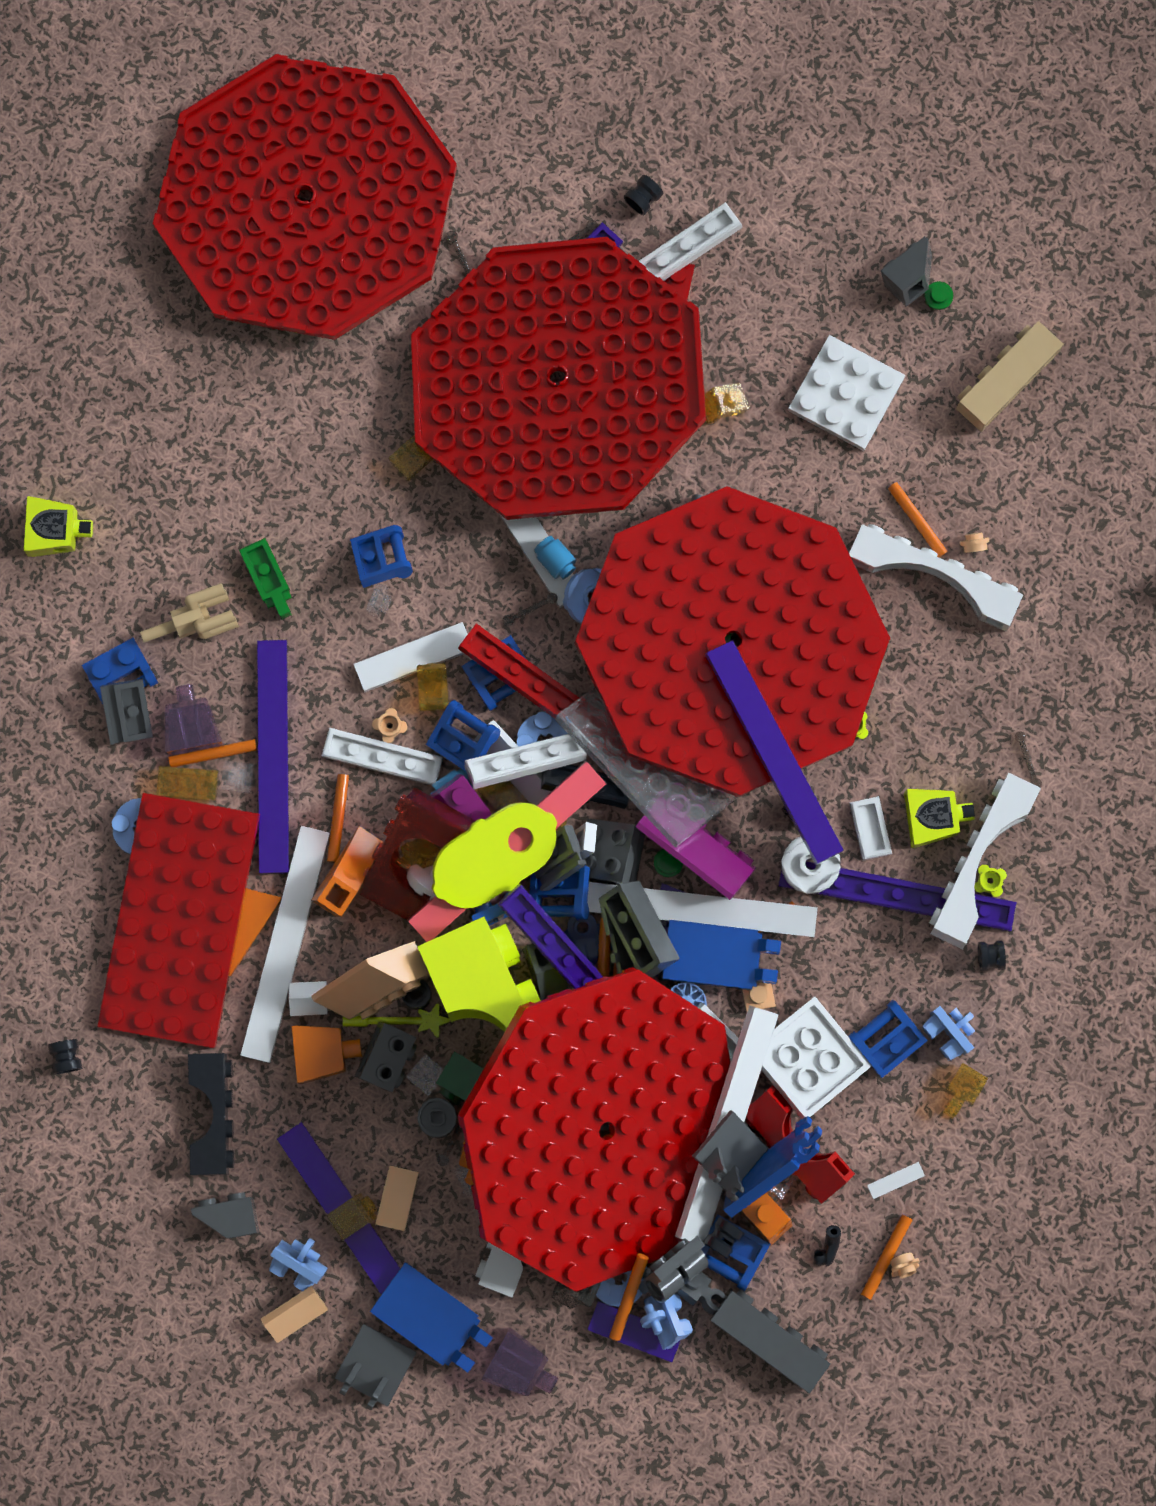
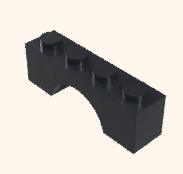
[188,1053,234,1176]

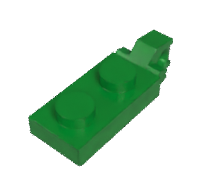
[239,538,292,620]

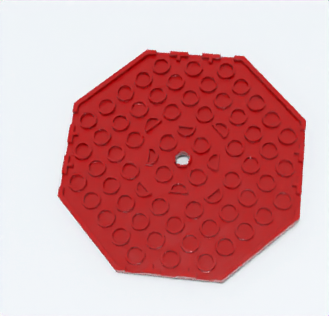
[152,54,457,340]
[411,237,706,520]
[574,486,890,797]
[458,967,731,1292]

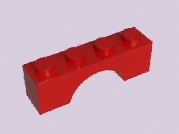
[746,1085,855,1204]

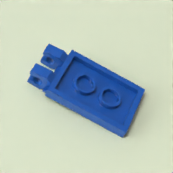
[662,920,781,990]
[723,1116,822,1218]
[370,1262,493,1373]

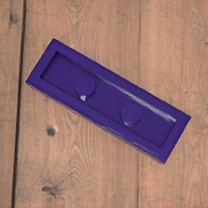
[587,1301,680,1362]

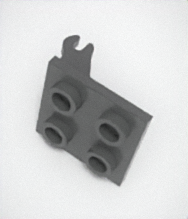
[692,1110,768,1201]
[335,1324,417,1410]

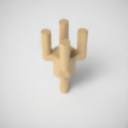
[140,583,239,643]

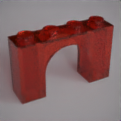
[360,788,476,920]

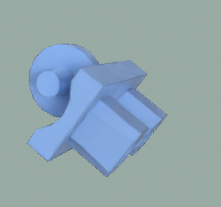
[922,1006,975,1061]
[269,1238,328,1291]
[640,1293,693,1350]

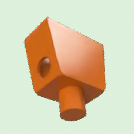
[292,1025,362,1084]
[740,1193,793,1246]

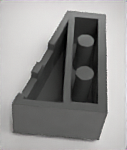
[599,881,680,978]

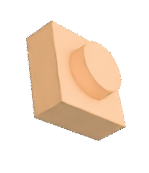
[741,982,776,1013]

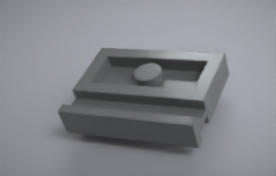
[100,678,153,745]
[534,825,587,891]

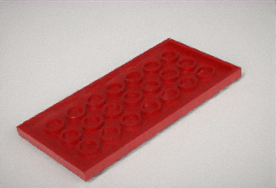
[97,793,260,1048]

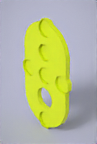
[432,802,557,908]

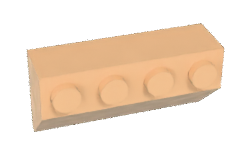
[311,941,429,1020]

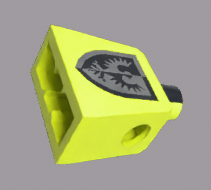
[24,496,93,557]
[904,789,975,848]

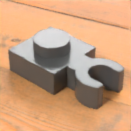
[676,1272,726,1315]

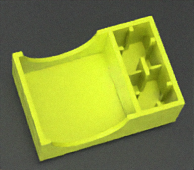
[417,916,541,1032]

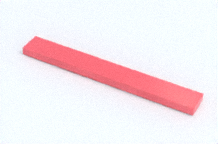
[407,761,606,942]

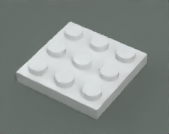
[788,335,905,451]
[761,997,872,1119]

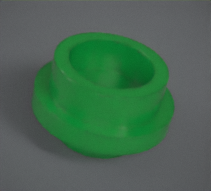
[924,281,954,310]
[654,849,683,878]

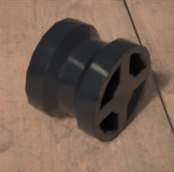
[977,940,1006,971]

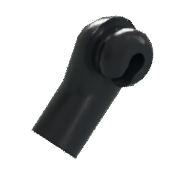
[814,1225,841,1267]

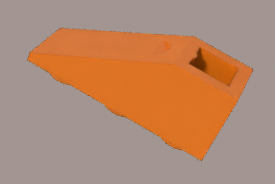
[311,826,384,917]

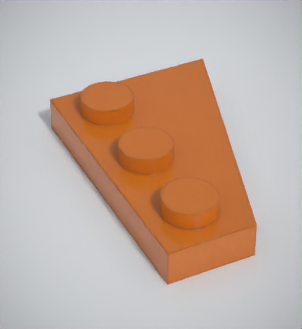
[229,888,282,977]

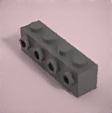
[710,1290,831,1394]

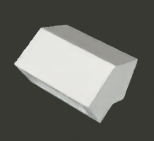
[289,981,328,1016]

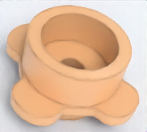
[372,708,407,743]
[890,1253,920,1279]

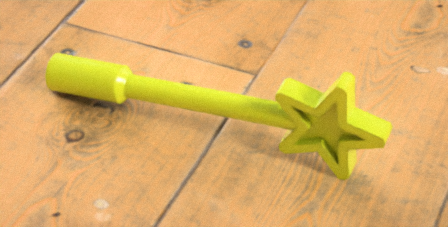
[343,1004,450,1038]

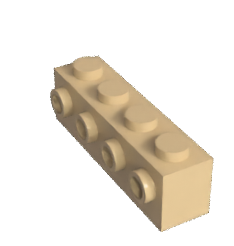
[956,321,1064,432]

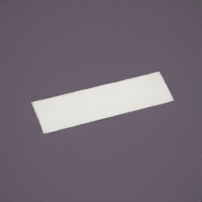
[867,1162,925,1199]

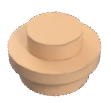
[960,532,989,553]

